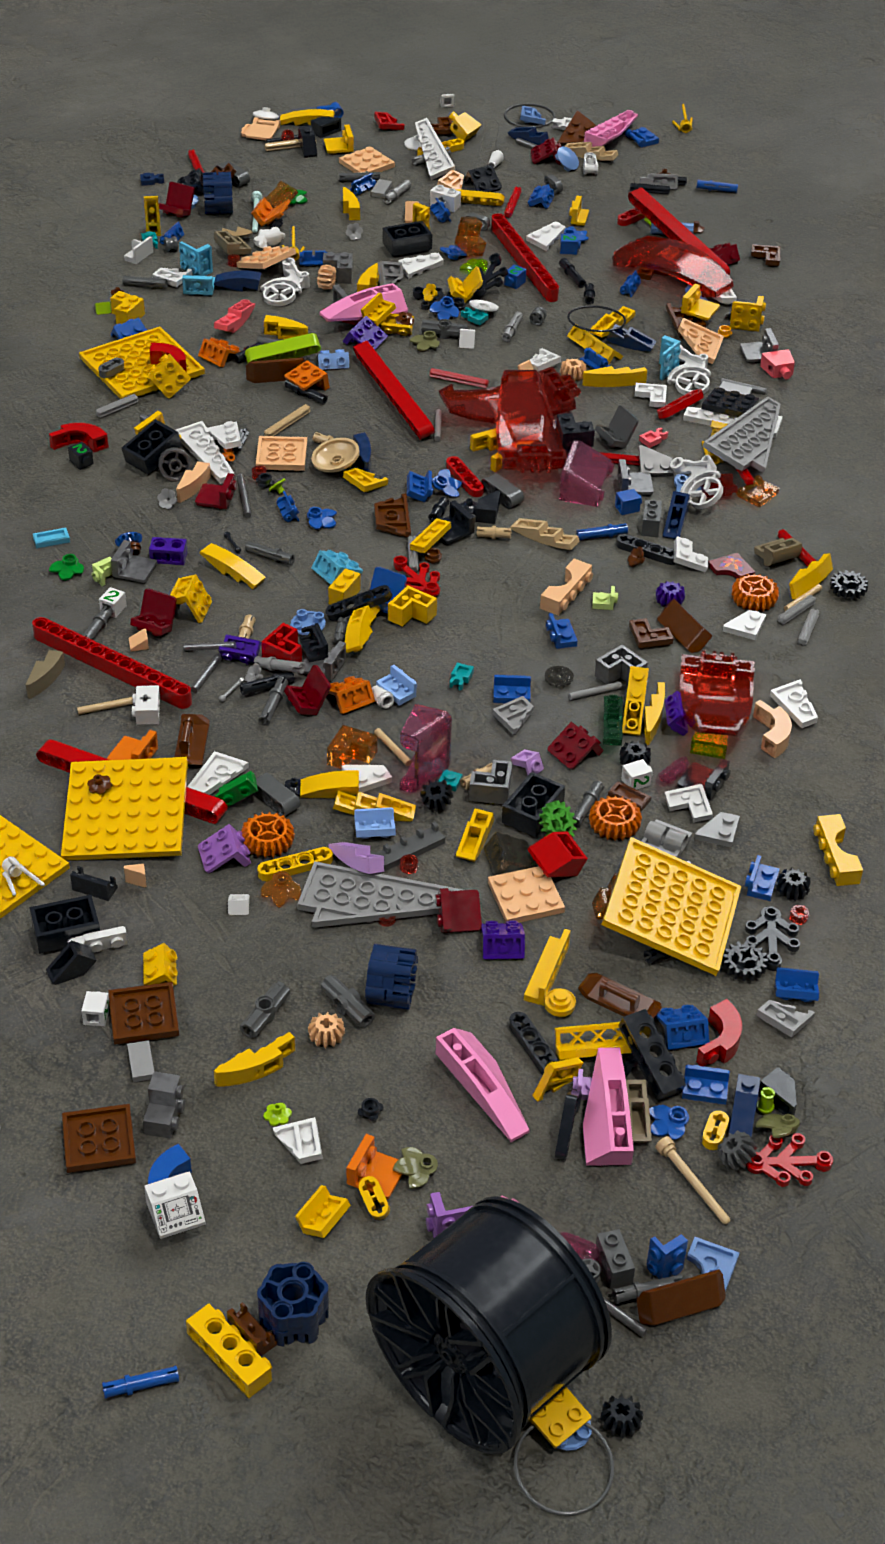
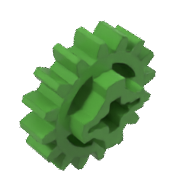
[539,800,577,837]

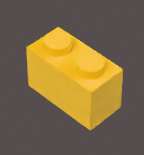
[328,569,361,605]

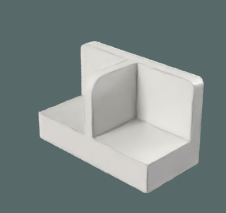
[124,237,153,264]

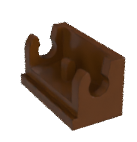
[227,1302,277,1356]

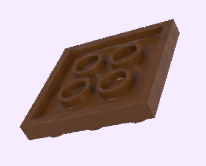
[108,982,179,1045]
[62,1104,136,1173]

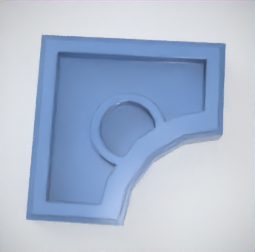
[687,1237,739,1292]

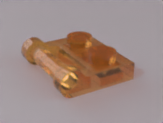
[265,181,298,208]
[736,475,779,508]

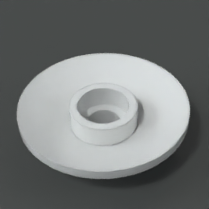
[253,107,279,119]
[404,135,421,151]
[469,300,499,313]

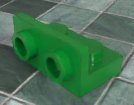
[215,771,258,807]

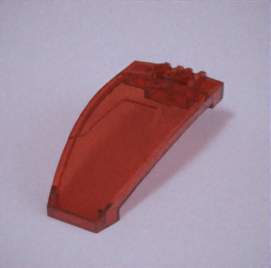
[612,235,734,297]
[439,367,581,424]
[496,370,568,473]
[679,650,755,736]

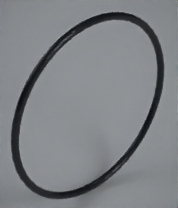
[567,305,626,332]

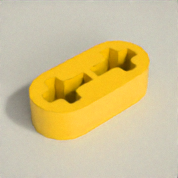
[702,1111,729,1150]
[359,1176,390,1220]

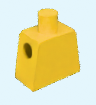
[449,111,481,142]

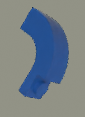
[148,1144,192,1184]

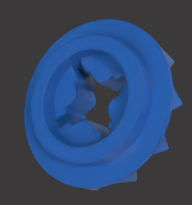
[115,532,143,547]

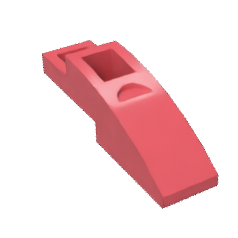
[214,299,255,333]

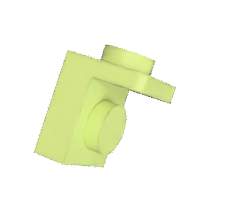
[92,557,112,586]
[592,586,618,610]

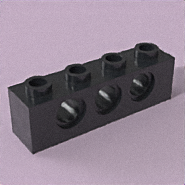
[618,1009,686,1102]

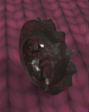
[545,666,574,688]

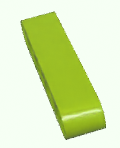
[245,333,321,362]

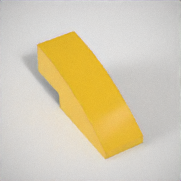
[343,187,360,220]
[357,263,379,292]
[264,315,308,339]
[300,770,359,798]
[456,808,494,862]

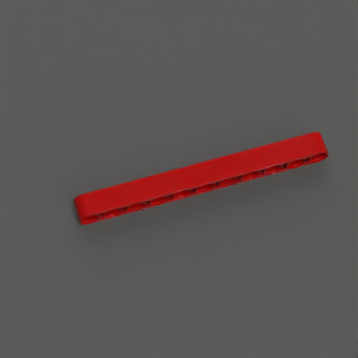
[628,187,730,281]
[491,213,559,302]
[353,340,435,440]
[32,617,192,709]
[36,739,228,824]

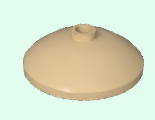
[311,438,360,473]

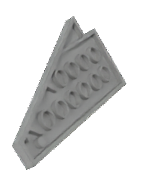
[702,396,781,473]
[297,861,463,927]

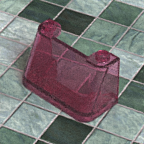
[559,440,614,507]
[399,704,452,793]

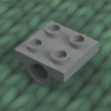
[641,819,692,858]

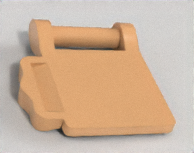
[241,117,281,140]

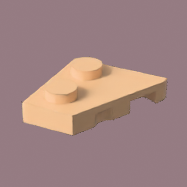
[437,169,464,189]

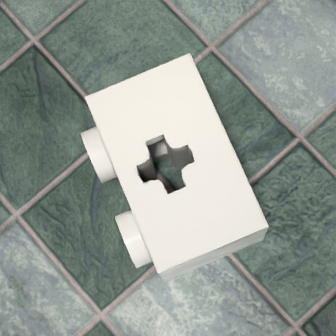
[430,185,461,213]
[132,685,160,725]

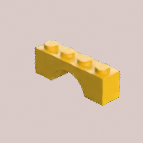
[813,814,863,886]

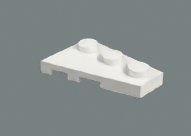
[526,222,566,251]
[398,253,444,279]
[207,421,242,449]
[770,679,818,728]
[187,751,249,795]

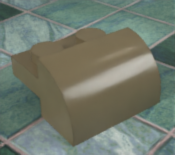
[214,231,252,259]
[754,538,802,566]

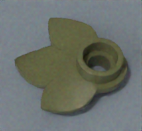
[410,331,440,351]
[756,1113,800,1138]
[393,1147,438,1189]

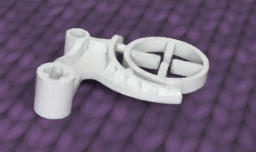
[260,257,310,306]
[667,345,711,395]
[670,455,723,509]

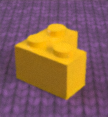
[110,291,145,324]
[388,586,437,627]

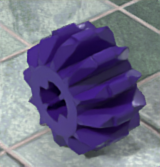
[656,581,685,607]

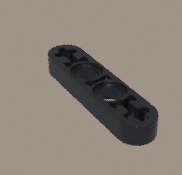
[616,534,676,565]
[325,585,393,621]
[509,1012,559,1075]

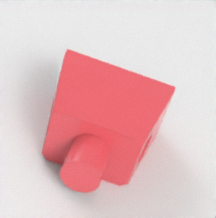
[760,349,795,379]

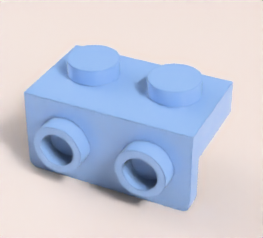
[317,349,350,370]
[376,665,417,706]
[354,807,396,839]

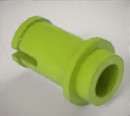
[756,1087,775,1115]

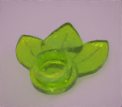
[460,259,488,275]

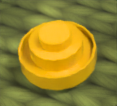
[544,988,576,1017]

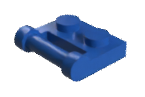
[625,127,659,148]

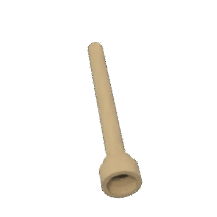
[655,1136,730,1224]

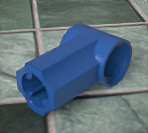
[316,102,344,118]

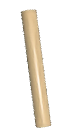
[784,584,822,611]
[77,697,133,715]
[374,728,412,766]

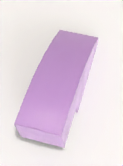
[329,842,384,874]

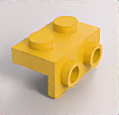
[569,196,589,226]
[412,202,430,230]
[361,292,396,326]
[381,313,414,336]
[143,943,178,986]
[295,1185,351,1238]

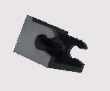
[299,623,328,662]
[70,866,118,901]

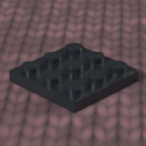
[701,387,759,417]

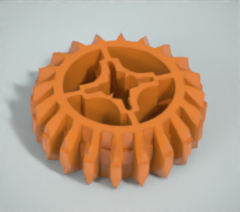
[731,573,779,612]
[589,795,642,841]
[241,812,294,859]

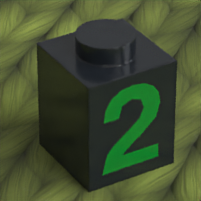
[68,442,94,470]

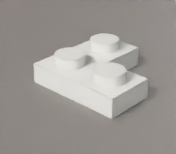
[635,383,667,408]
[674,536,708,572]
[664,784,713,823]

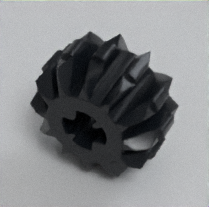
[619,741,651,765]
[420,778,454,812]
[776,867,811,901]
[600,1393,644,1439]

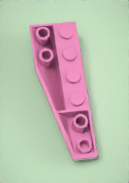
[584,110,638,147]
[319,283,408,322]
[436,1028,530,1142]
[583,1048,634,1166]

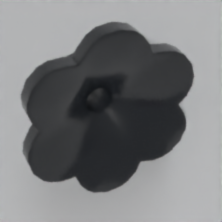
[460,498,477,514]
[284,777,301,796]

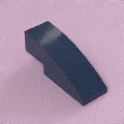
[508,127,549,145]
[214,270,261,292]
[606,324,657,351]
[353,432,371,472]

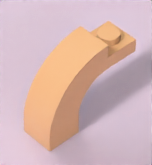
[753,700,792,758]

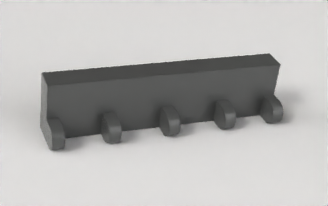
[370,822,445,874]

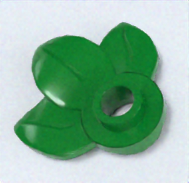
[283,188,308,204]
[49,554,84,580]

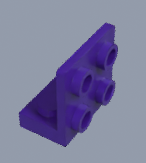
[343,316,388,350]
[481,920,525,959]

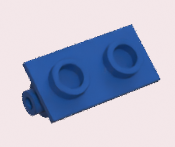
[350,173,376,195]
[430,198,451,222]
[160,221,184,244]
[299,250,327,266]
[620,270,641,297]
[580,348,609,369]
[276,491,300,522]

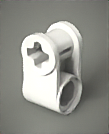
[583,152,598,175]

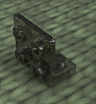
[483,832,537,876]

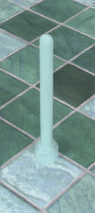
[251,191,262,233]

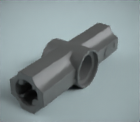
[421,319,468,339]
[321,975,375,1028]
[240,981,290,1039]

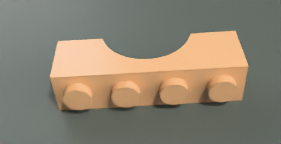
[540,559,593,616]

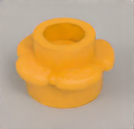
[717,325,732,338]

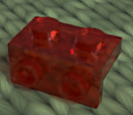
[701,473,738,497]

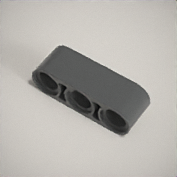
[215,161,250,187]
[481,473,524,508]
[253,773,301,816]

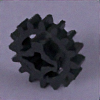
[830,570,868,600]
[722,941,768,981]

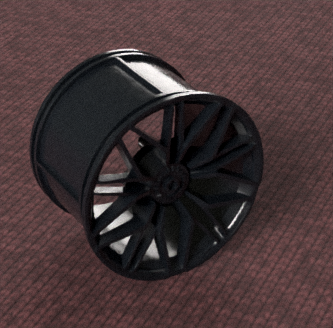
[366,1196,612,1454]

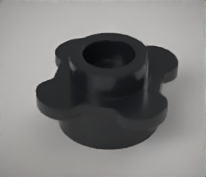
[256,473,275,488]
[358,1098,384,1121]

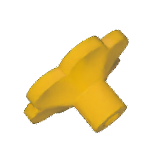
[423,283,437,301]

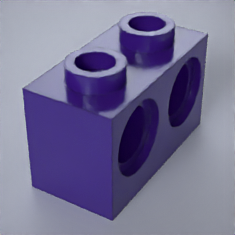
[149,537,187,565]

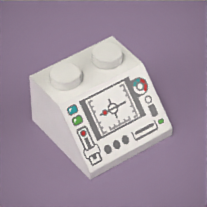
[144,1171,206,1239]

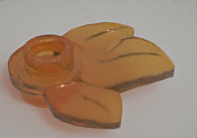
[261,871,302,908]

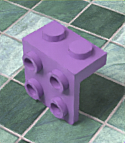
[198,824,251,873]
[426,1192,473,1238]

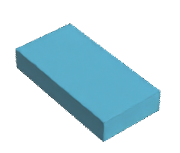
[33,528,70,548]

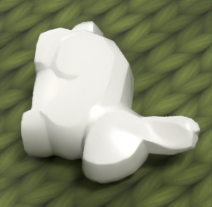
[254,227,285,248]

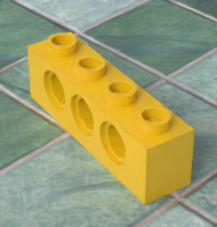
[186,1304,272,1398]

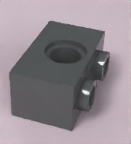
[641,500,662,537]
[595,1229,635,1290]

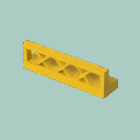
[567,324,623,365]
[524,929,571,1006]
[555,1022,642,1060]

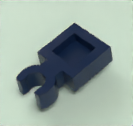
[140,173,164,186]

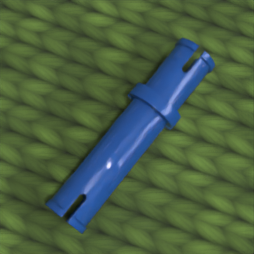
[696,180,738,193]
[576,523,628,540]
[102,1365,179,1399]

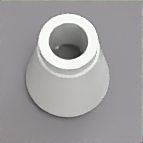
[488,150,504,168]
[372,685,394,708]

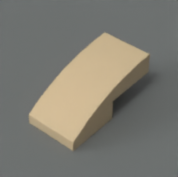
[222,227,253,238]

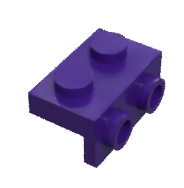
[218,635,261,664]
[664,691,688,736]

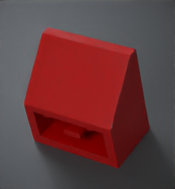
[528,831,588,877]

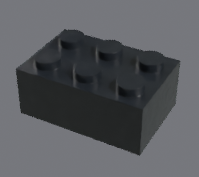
[382,221,433,257]
[122,419,182,475]
[502,772,565,837]
[29,894,100,954]

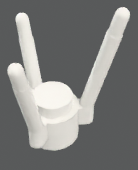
[2,856,45,896]

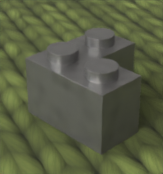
[323,252,353,284]
[595,645,648,684]
[469,760,512,804]
[143,1071,185,1139]

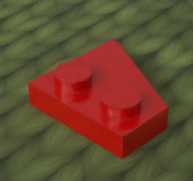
[374,112,405,130]

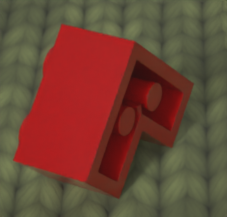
[261,623,302,662]

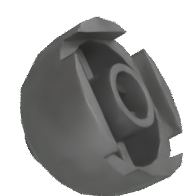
[158,448,192,481]

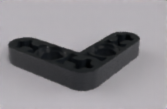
[555,1090,582,1161]

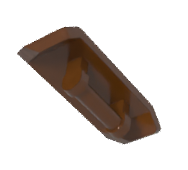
[246,357,306,383]
[657,598,712,653]
[175,714,210,765]
[578,973,662,1019]
[637,1269,726,1325]

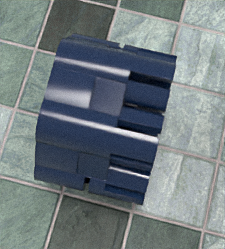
[203,172,233,214]
[365,944,418,1010]
[257,1262,329,1347]

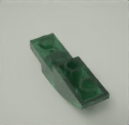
[602,695,623,746]

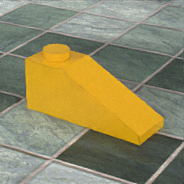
[144,196,161,236]

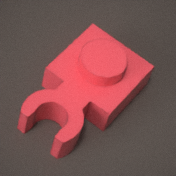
[639,428,668,448]

